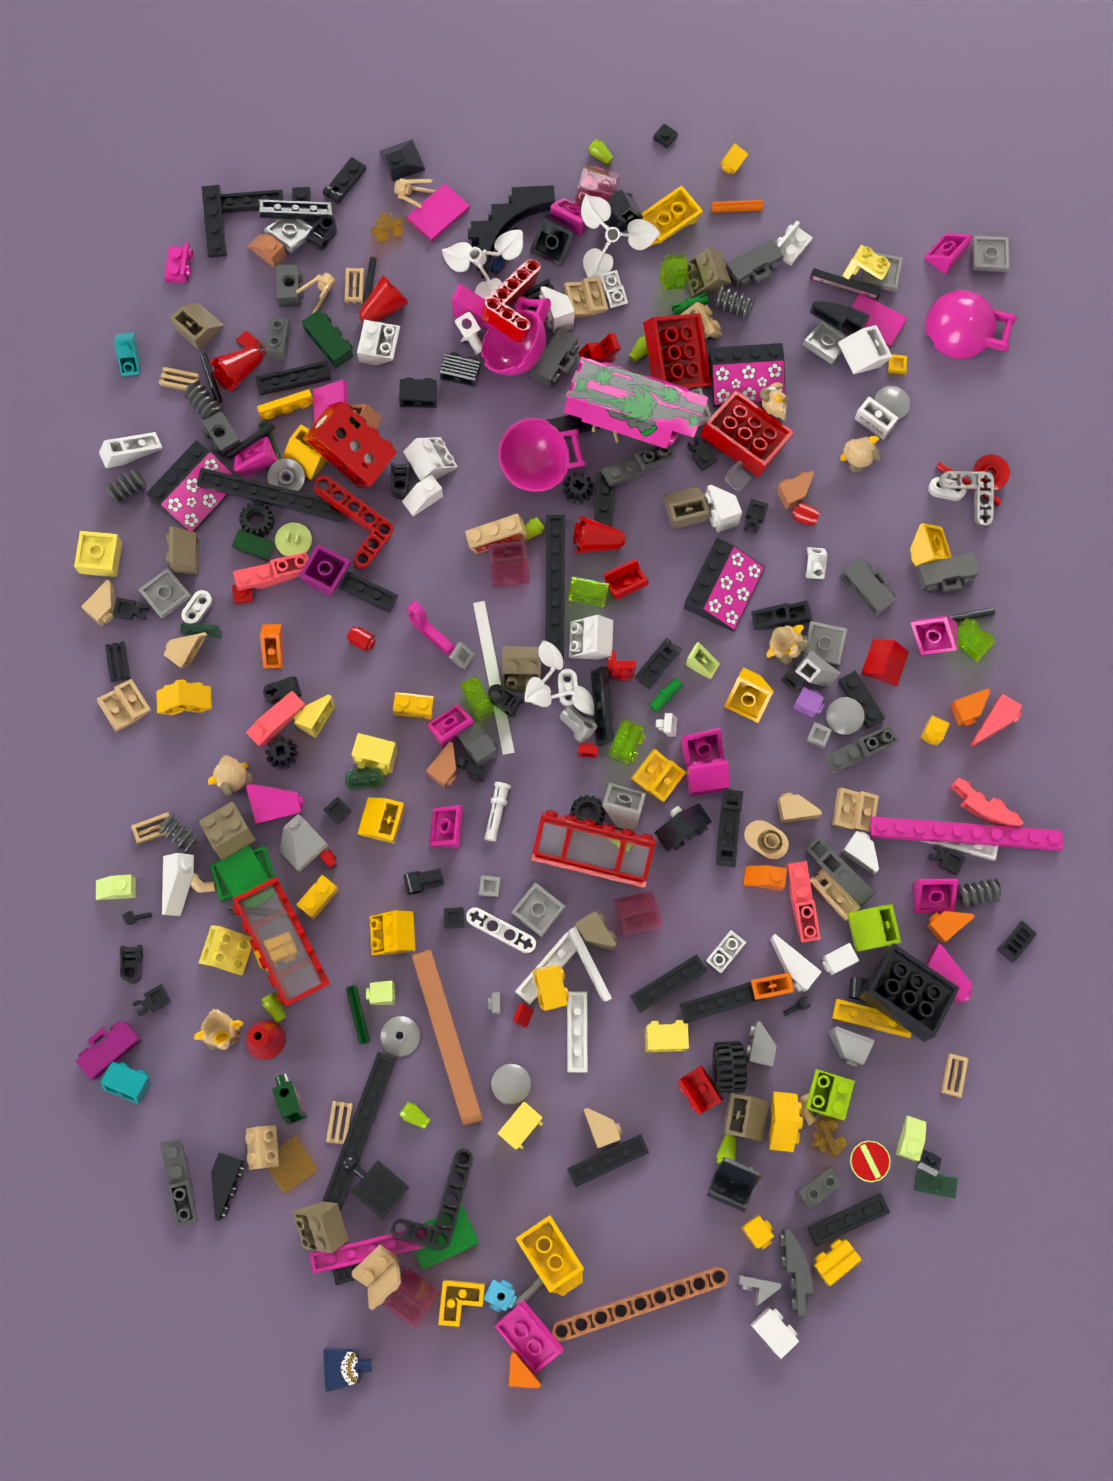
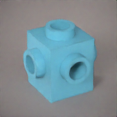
[484,1279,517,1312]

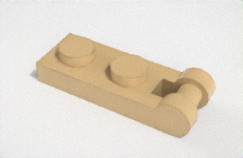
[810,868,861,921]

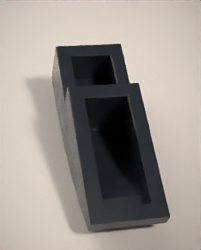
[810,301,870,333]
[751,600,813,630]

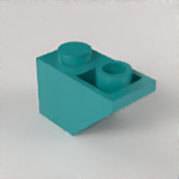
[114,332,140,376]

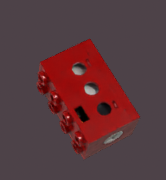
[303,402,397,488]

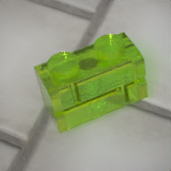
[659,254,688,290]
[568,576,609,608]
[957,618,996,662]
[460,676,494,722]
[608,719,646,766]

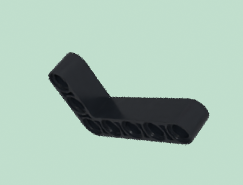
[390,1149,473,1251]

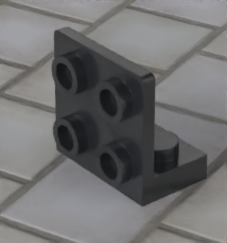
[706,1157,762,1212]

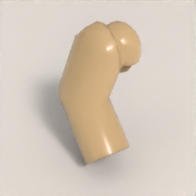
[190,873,216,893]
[799,1094,817,1125]

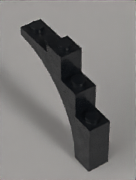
[468,185,555,278]

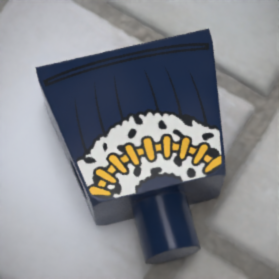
[323,1347,372,1392]

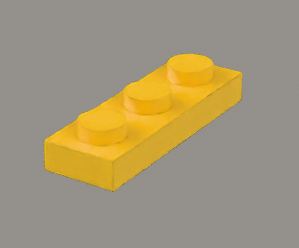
[257,389,313,420]

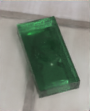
[180,623,222,639]
[914,1170,958,1199]

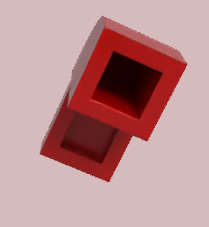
[578,333,621,363]

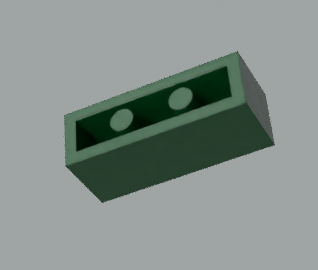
[302,309,353,369]

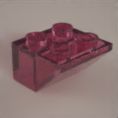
[574,164,621,205]
[488,540,530,588]
[614,891,663,938]
[381,1267,441,1329]

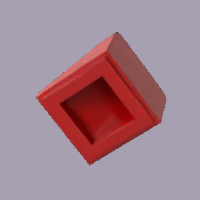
[512,1003,533,1028]

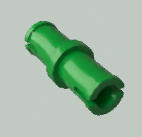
[671,293,709,315]
[648,677,683,713]

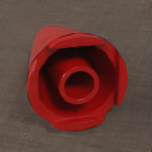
[358,275,408,324]
[210,346,263,392]
[573,516,626,554]
[245,1019,286,1060]

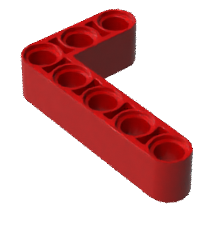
[481,259,540,343]
[314,475,393,570]

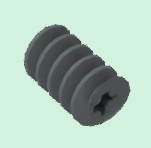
[716,285,756,319]
[184,381,223,420]
[103,467,147,504]
[158,812,200,854]
[957,878,1001,908]

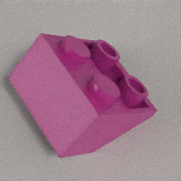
[686,758,730,797]

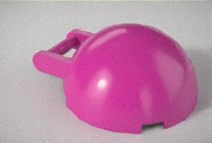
[925,290,1017,359]
[481,297,551,376]
[498,418,587,492]

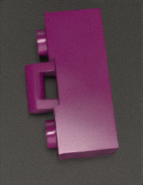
[75,1020,142,1081]

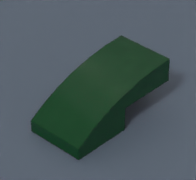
[231,530,275,562]

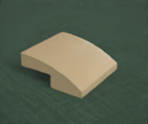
[563,277,608,318]
[97,679,151,732]
[832,788,879,833]

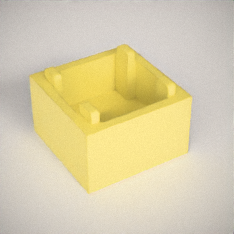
[74,531,123,577]
[351,733,398,775]
[645,1020,689,1052]
[497,1102,543,1150]

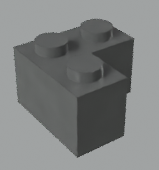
[457,723,498,768]

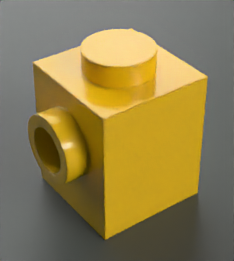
[719,143,748,174]
[920,715,950,745]
[741,1215,774,1249]

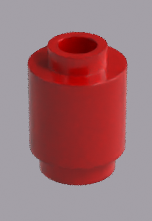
[791,503,820,526]
[346,626,376,652]

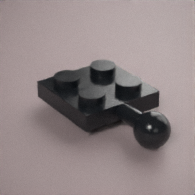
[341,1155,409,1220]

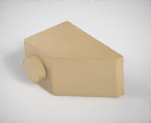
[81,579,115,626]
[163,632,208,668]
[777,793,822,823]
[583,1108,623,1149]

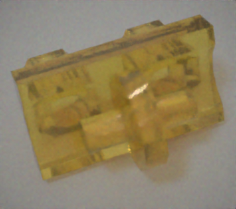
[371,210,403,243]
[811,1119,848,1157]

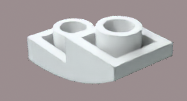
[599,270,628,308]
[706,930,746,973]

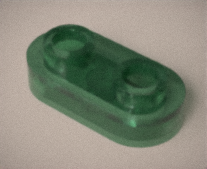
[345,767,384,790]

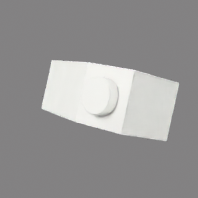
[99,432,162,468]
[162,853,194,916]
[770,934,822,992]

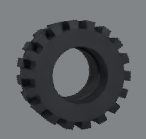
[713,1041,747,1093]

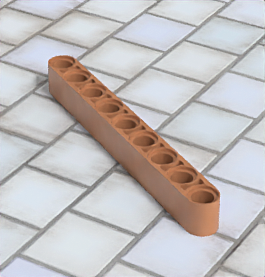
[412,949,483,1126]
[552,1266,728,1342]

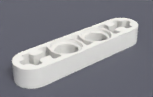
[466,908,536,954]

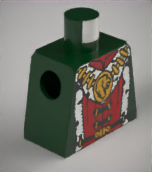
[272,1074,307,1125]

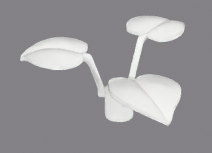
[581,195,660,278]
[442,230,523,300]
[525,641,594,716]

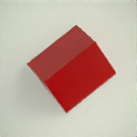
[861,639,909,687]

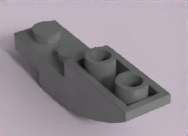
[601,445,675,487]
[822,725,899,774]
[805,835,876,906]
[160,1138,197,1226]
[779,1229,814,1316]

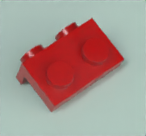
[603,559,649,600]
[607,651,636,681]
[678,1065,724,1115]

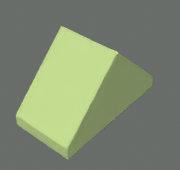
[685,642,720,679]

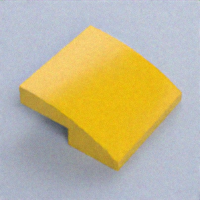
[631,749,686,802]

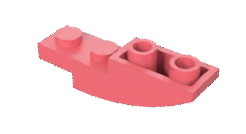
[233,552,309,591]
[950,778,1024,827]
[786,861,821,943]

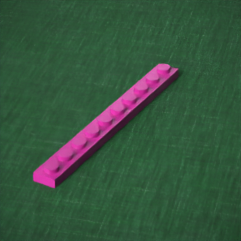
[869,816,1063,851]

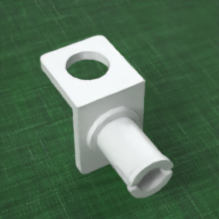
[455,312,482,355]
[806,547,827,579]

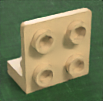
[352,1245,401,1310]

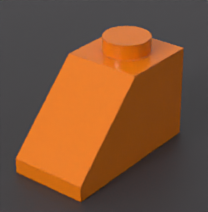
[260,624,283,668]
[950,688,990,727]
[743,865,787,891]
[926,911,975,944]

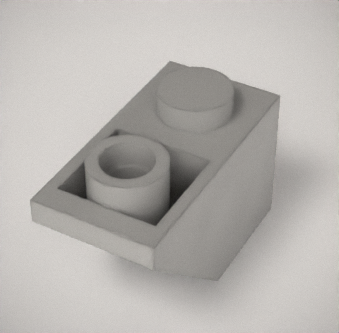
[795,650,840,688]
[745,1022,777,1068]

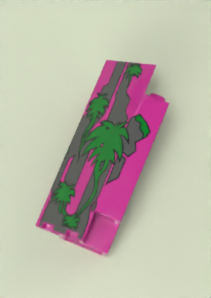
[563,357,709,449]

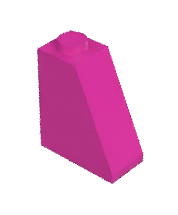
[452,284,491,330]
[246,783,305,824]
[925,944,973,1004]

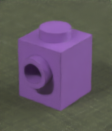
[793,687,825,718]

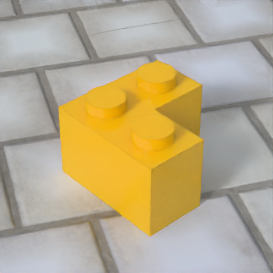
[156,680,212,715]
[768,1091,803,1152]
[438,1279,485,1327]

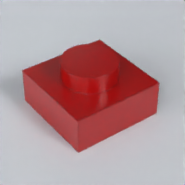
[232,584,254,605]
[578,743,598,758]
[319,849,337,870]

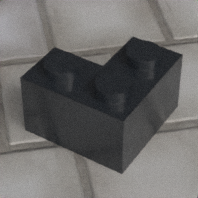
[604,189,644,233]
[654,803,712,852]

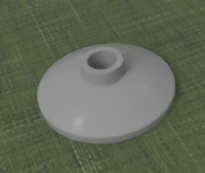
[267,458,305,491]
[380,1016,420,1057]

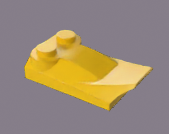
[642,185,703,246]
[516,1215,584,1296]

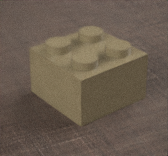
[199,801,255,860]

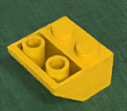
[282,424,327,481]
[357,797,405,844]
[370,910,415,955]

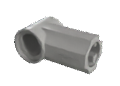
[560,706,597,743]

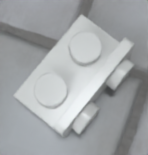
[775,221,813,266]

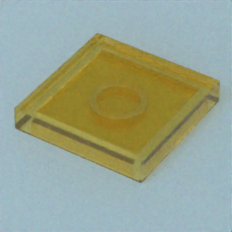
[267,1136,319,1194]

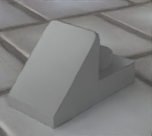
[737,1275,781,1305]

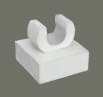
[656,713,677,737]

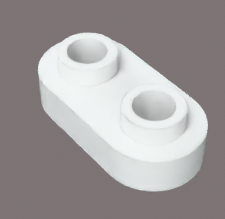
[928,477,966,501]
[182,590,213,626]
[558,669,578,707]

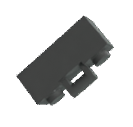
[726,239,783,288]
[532,327,579,388]
[915,553,979,594]
[840,557,897,618]

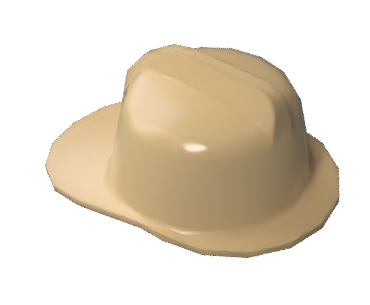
[744,820,789,859]

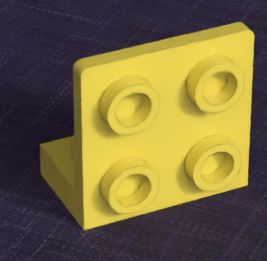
[842,245,891,280]
[199,925,252,975]

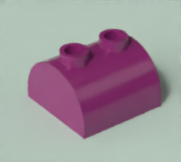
[299,544,351,595]

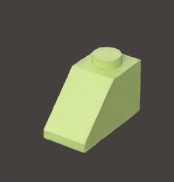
[96,875,136,900]
[366,981,395,1005]
[895,1115,926,1161]

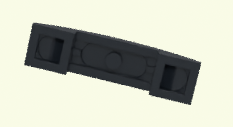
[716,789,743,868]

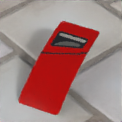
[236,331,266,359]

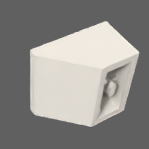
[539,286,575,335]
[357,320,400,366]
[838,325,892,374]
[403,437,458,481]
[705,485,742,533]
[569,615,613,660]

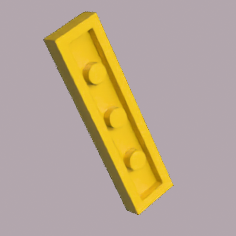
[832,999,912,1038]

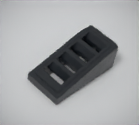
[996,921,1037,963]

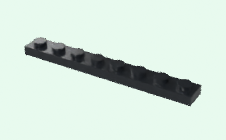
[196,467,345,523]
[545,515,565,659]
[322,1052,397,1213]

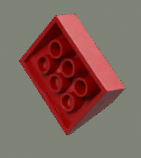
[643,313,712,390]
[700,390,795,478]

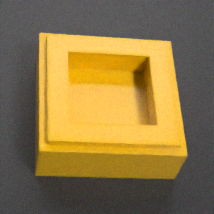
[887,354,907,375]

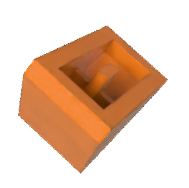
[751,972,794,1000]
[509,1350,541,1388]

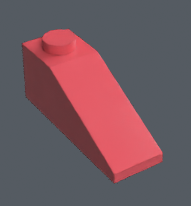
[246,691,306,746]
[970,694,1022,746]

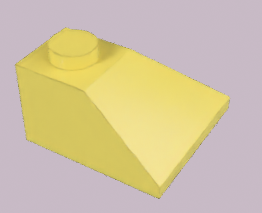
[294,694,336,738]

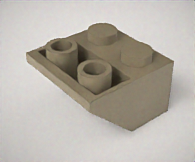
[682,247,732,298]
[169,303,225,351]
[662,486,710,530]
[166,526,199,575]
[502,646,541,691]
[574,911,617,952]
[722,1093,769,1142]
[292,1201,349,1253]

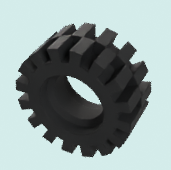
[239,501,275,537]
[570,795,605,825]

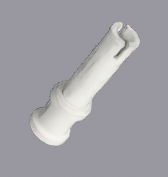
[484,782,511,842]

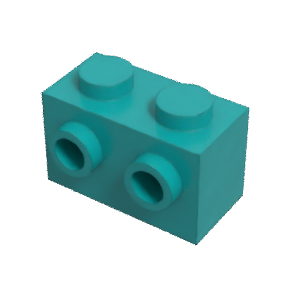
[100,1062,151,1105]

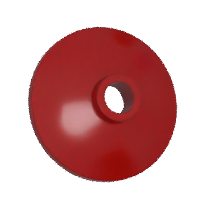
[973,454,1010,491]

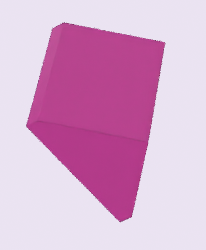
[551,198,587,236]
[924,233,973,274]
[234,436,278,478]
[910,615,958,655]
[426,704,474,749]
[680,728,724,770]
[429,805,463,849]
[912,879,958,913]

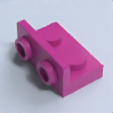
[164,242,194,283]

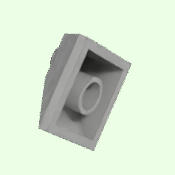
[602,783,646,832]
[279,814,329,872]
[828,1026,875,1068]

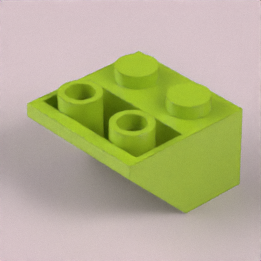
[847,904,901,952]
[805,1069,855,1121]

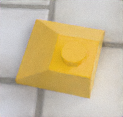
[910,523,952,567]
[724,667,774,723]

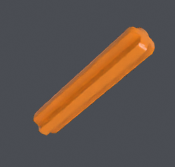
[711,200,764,213]

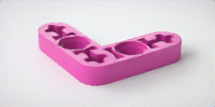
[407,601,455,655]

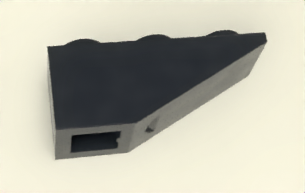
[211,1152,246,1221]

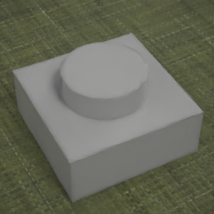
[449,642,475,669]
[806,722,832,748]
[479,875,501,898]
[488,992,500,1014]

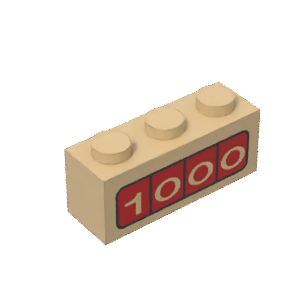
[465,513,528,554]

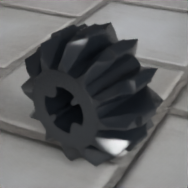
[563,472,594,505]
[265,736,299,770]

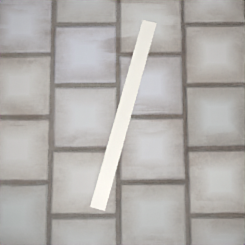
[473,601,515,755]

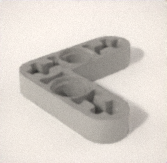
[939,471,994,526]

